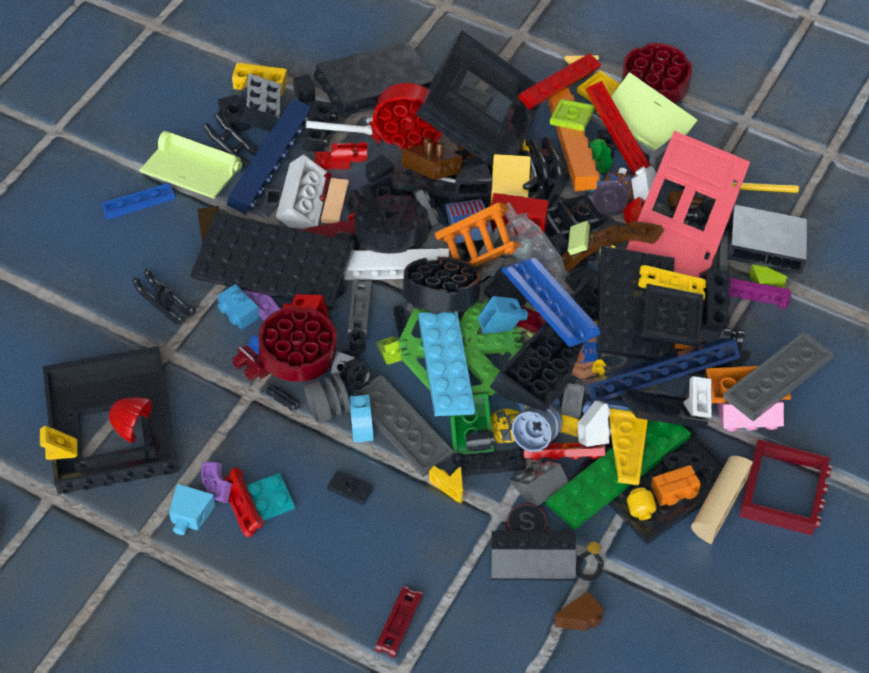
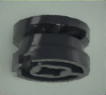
[341,359,372,390]

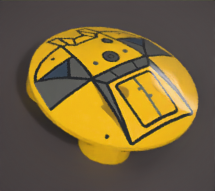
[490,409,520,443]

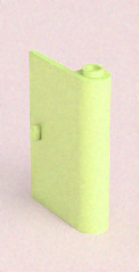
[597,73,698,150]
[140,131,242,199]

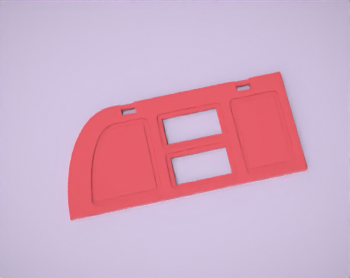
[626,131,750,278]

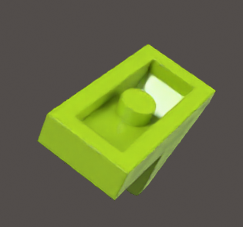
[376,336,402,365]

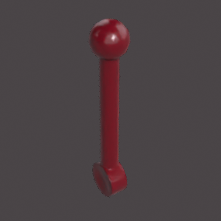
[319,172,332,202]

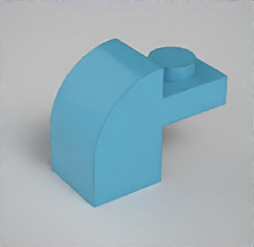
[349,395,374,442]

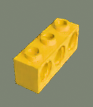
[232,63,288,96]

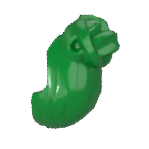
[589,139,613,174]

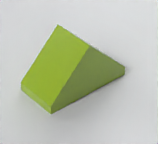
[750,264,787,288]

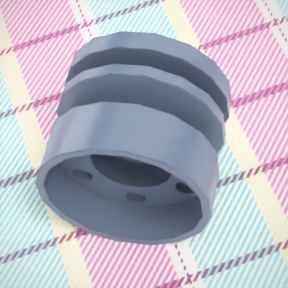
[511,404,563,452]

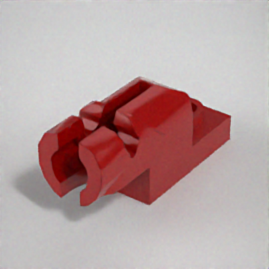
[314,142,368,170]

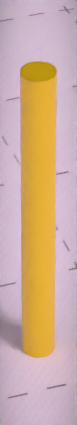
[731,182,799,193]

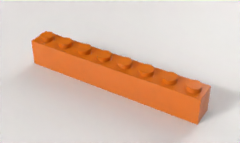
[548,88,600,192]

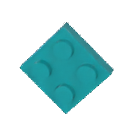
[246,473,295,520]

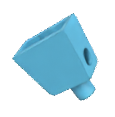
[169,484,216,535]

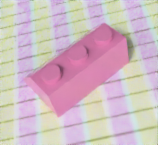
[717,400,784,431]

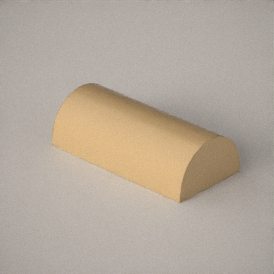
[691,456,753,545]

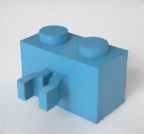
[217,284,260,330]

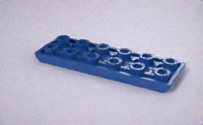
[501,257,600,347]

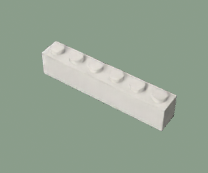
[344,248,451,280]

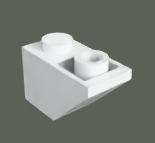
[578,400,611,446]

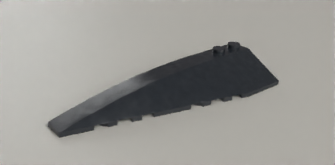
[490,272,598,411]

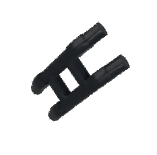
[202,112,259,168]

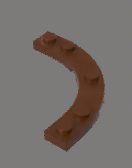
[548,222,665,284]

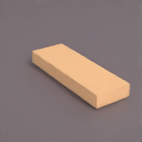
[321,178,349,224]

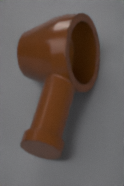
[668,191,702,211]

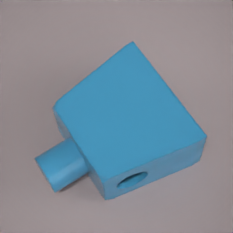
[478,296,528,334]

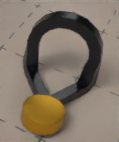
[576,542,604,581]

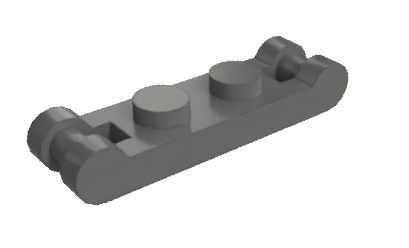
[348,280,372,337]

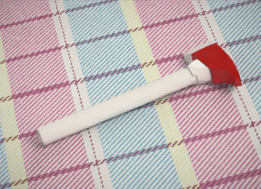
[306,118,381,144]

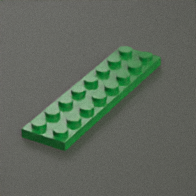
[546,420,691,530]

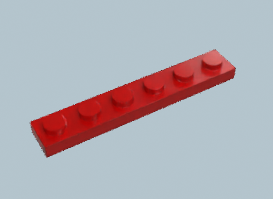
[518,53,601,110]
[585,81,650,176]

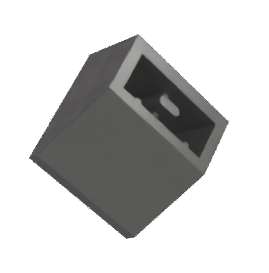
[510,459,569,506]

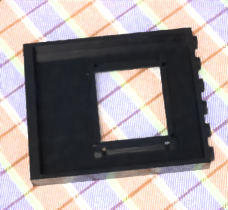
[415,30,541,168]
[43,346,179,494]

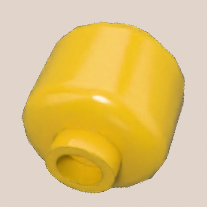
[627,488,656,520]

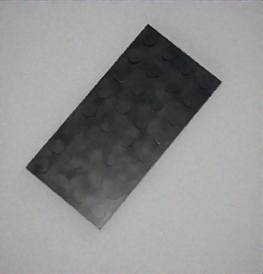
[191,212,356,310]

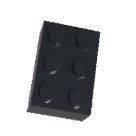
[239,74,281,132]

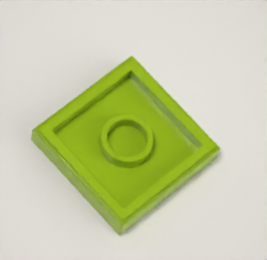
[550,99,594,131]

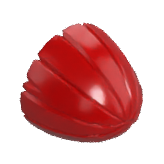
[109,397,152,443]

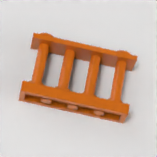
[435,203,521,267]

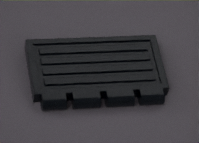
[621,389,708,429]

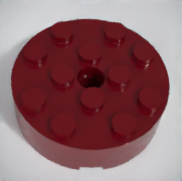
[621,43,692,104]
[258,307,337,382]

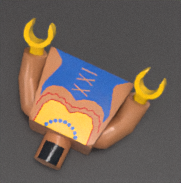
[571,321,606,380]

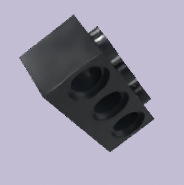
[302,100,338,152]
[699,269,730,332]

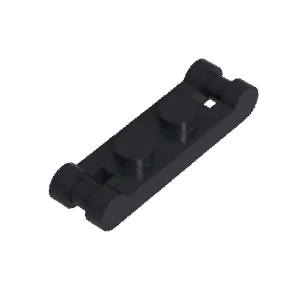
[452,447,526,476]

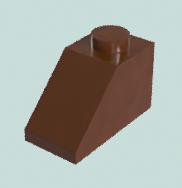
[554,591,604,631]

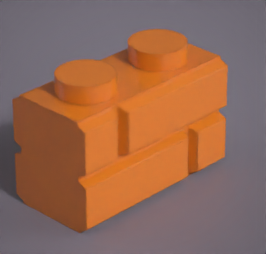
[651,465,700,506]

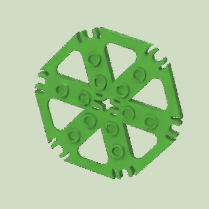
[398,299,523,396]

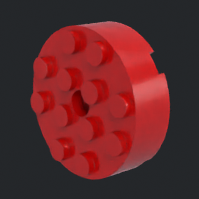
[373,83,442,150]

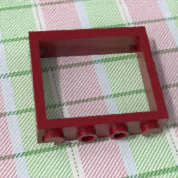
[739,440,832,536]

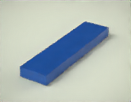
[101,182,176,220]

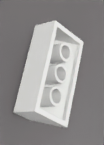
[276,155,327,228]

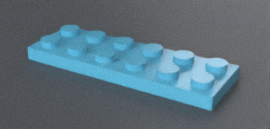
[418,311,475,416]

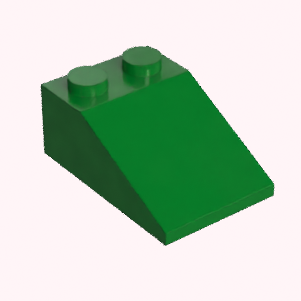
[450,394,494,455]

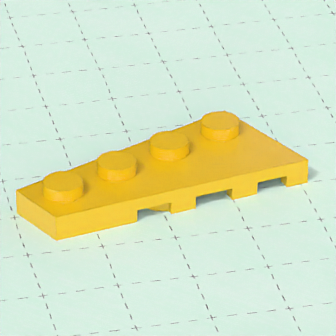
[609,408,648,485]

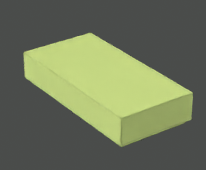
[568,221,590,255]

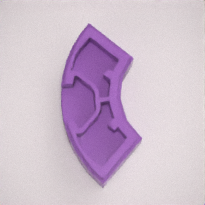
[201,462,232,503]

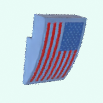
[445,199,492,243]

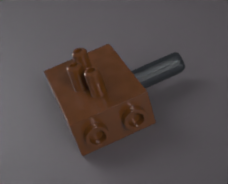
[402,137,469,180]

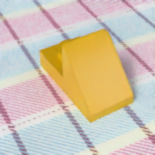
[40,425,77,460]
[429,466,463,504]

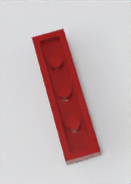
[524,442,606,460]

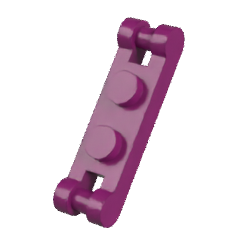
[729,278,791,309]

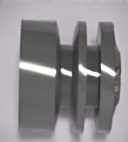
[304,374,351,424]

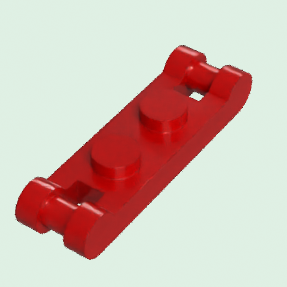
[223,467,264,538]

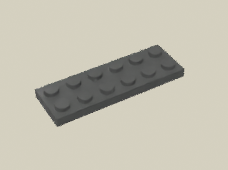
[723,331,834,421]
[350,375,454,477]

